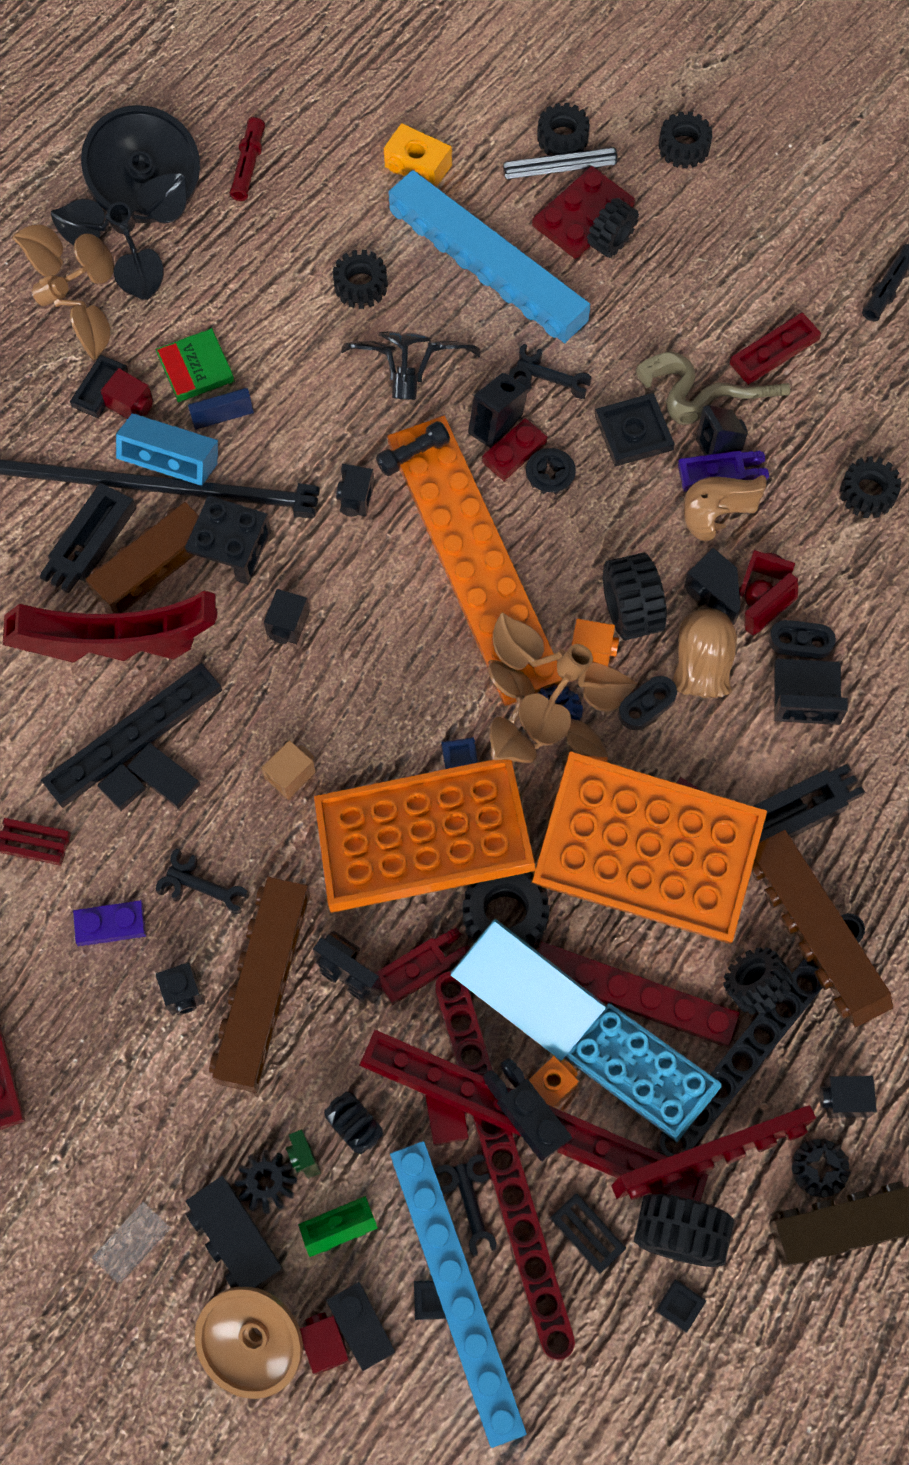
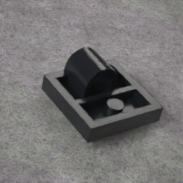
[313,930,382,1004]

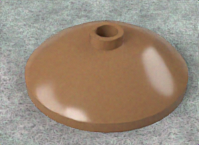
[195,1287,303,1399]

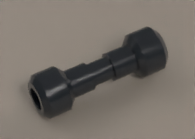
[376,421,450,476]

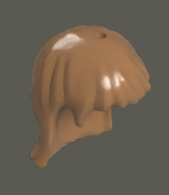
[684,475,767,541]
[672,608,737,698]

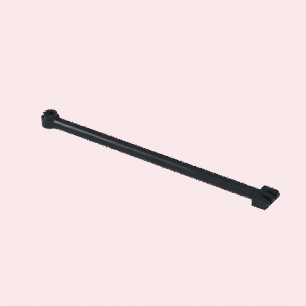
[0,459,320,518]

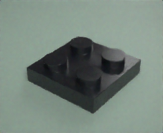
[595,393,675,467]

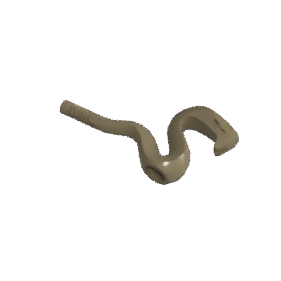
[636,352,791,425]

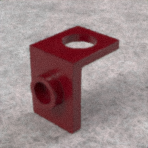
[739,550,795,597]

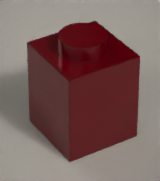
[100,368,154,419]
[300,1312,351,1375]

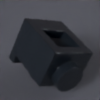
[336,463,375,517]

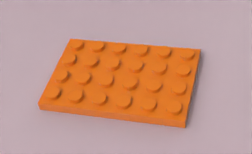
[532,751,767,944]
[314,760,536,913]

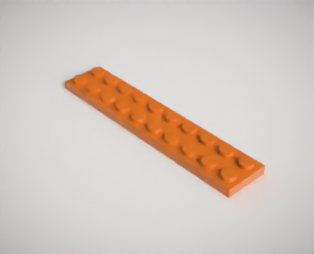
[387,415,562,706]

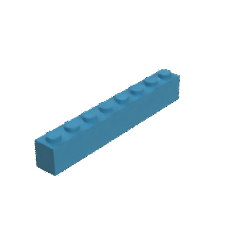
[389,170,590,343]
[390,1141,527,1448]

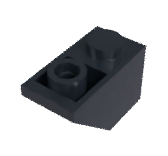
[684,548,740,625]

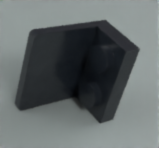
[185,496,271,585]
[774,658,848,725]

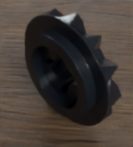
[526,448,576,495]
[792,1138,851,1198]

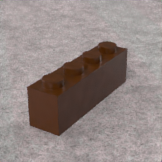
[86,502,199,614]

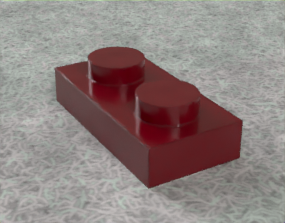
[482,418,548,481]

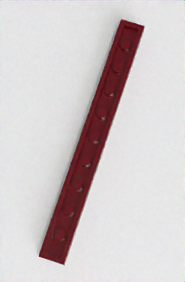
[359,1030,709,1202]

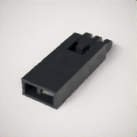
[40,483,136,593]
[753,764,866,843]

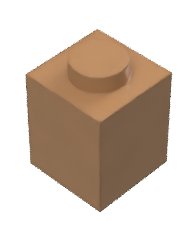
[261,740,316,800]

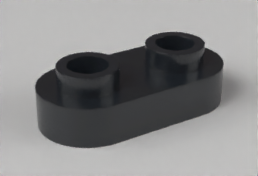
[769,620,836,659]
[618,676,677,730]

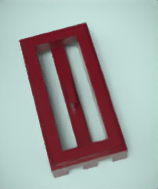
[0,818,71,866]

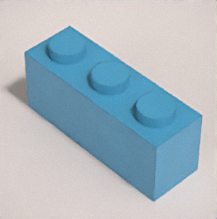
[116,413,218,486]

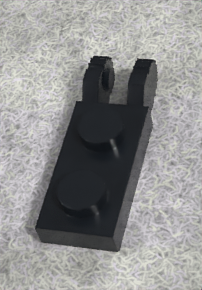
[483,1058,573,1162]

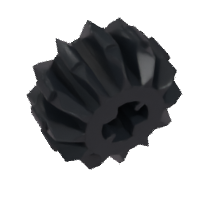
[324,1091,383,1154]
[235,1150,298,1214]

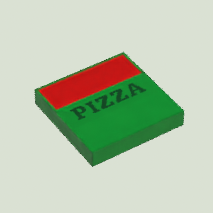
[155,328,235,403]

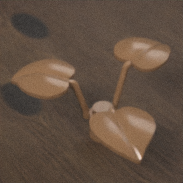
[12,225,114,360]
[493,612,637,745]
[488,660,609,764]

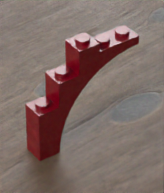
[2,590,218,663]

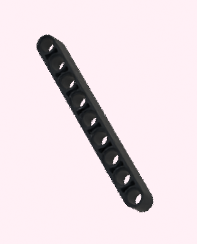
[657,913,865,1157]

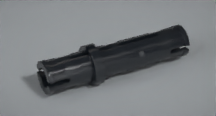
[862,244,909,322]

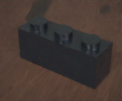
[185,1175,285,1289]

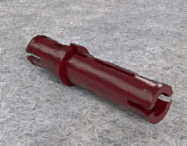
[229,117,266,201]

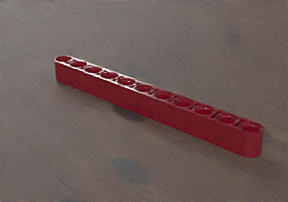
[435,972,575,1361]

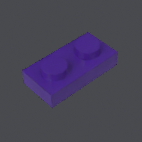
[73,900,146,947]

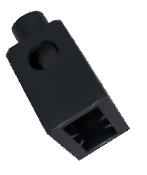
[468,373,532,449]

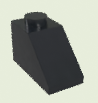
[696,405,748,455]
[326,1282,396,1371]

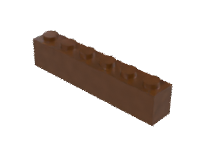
[751,830,893,1028]
[209,876,310,1093]

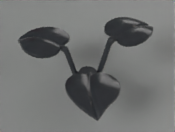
[51,173,187,301]
[341,331,481,400]

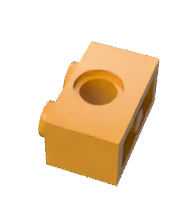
[384,123,452,188]

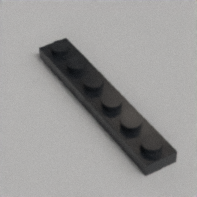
[41,662,223,808]

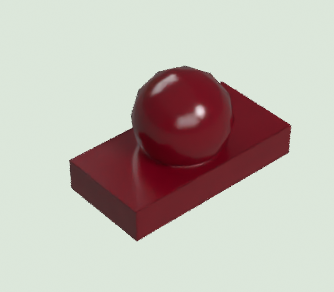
[744,573,798,636]

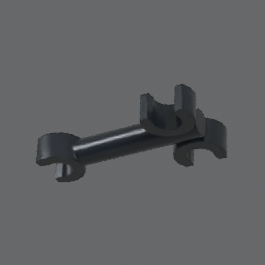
[509,344,592,399]
[156,848,249,914]
[435,1154,497,1257]

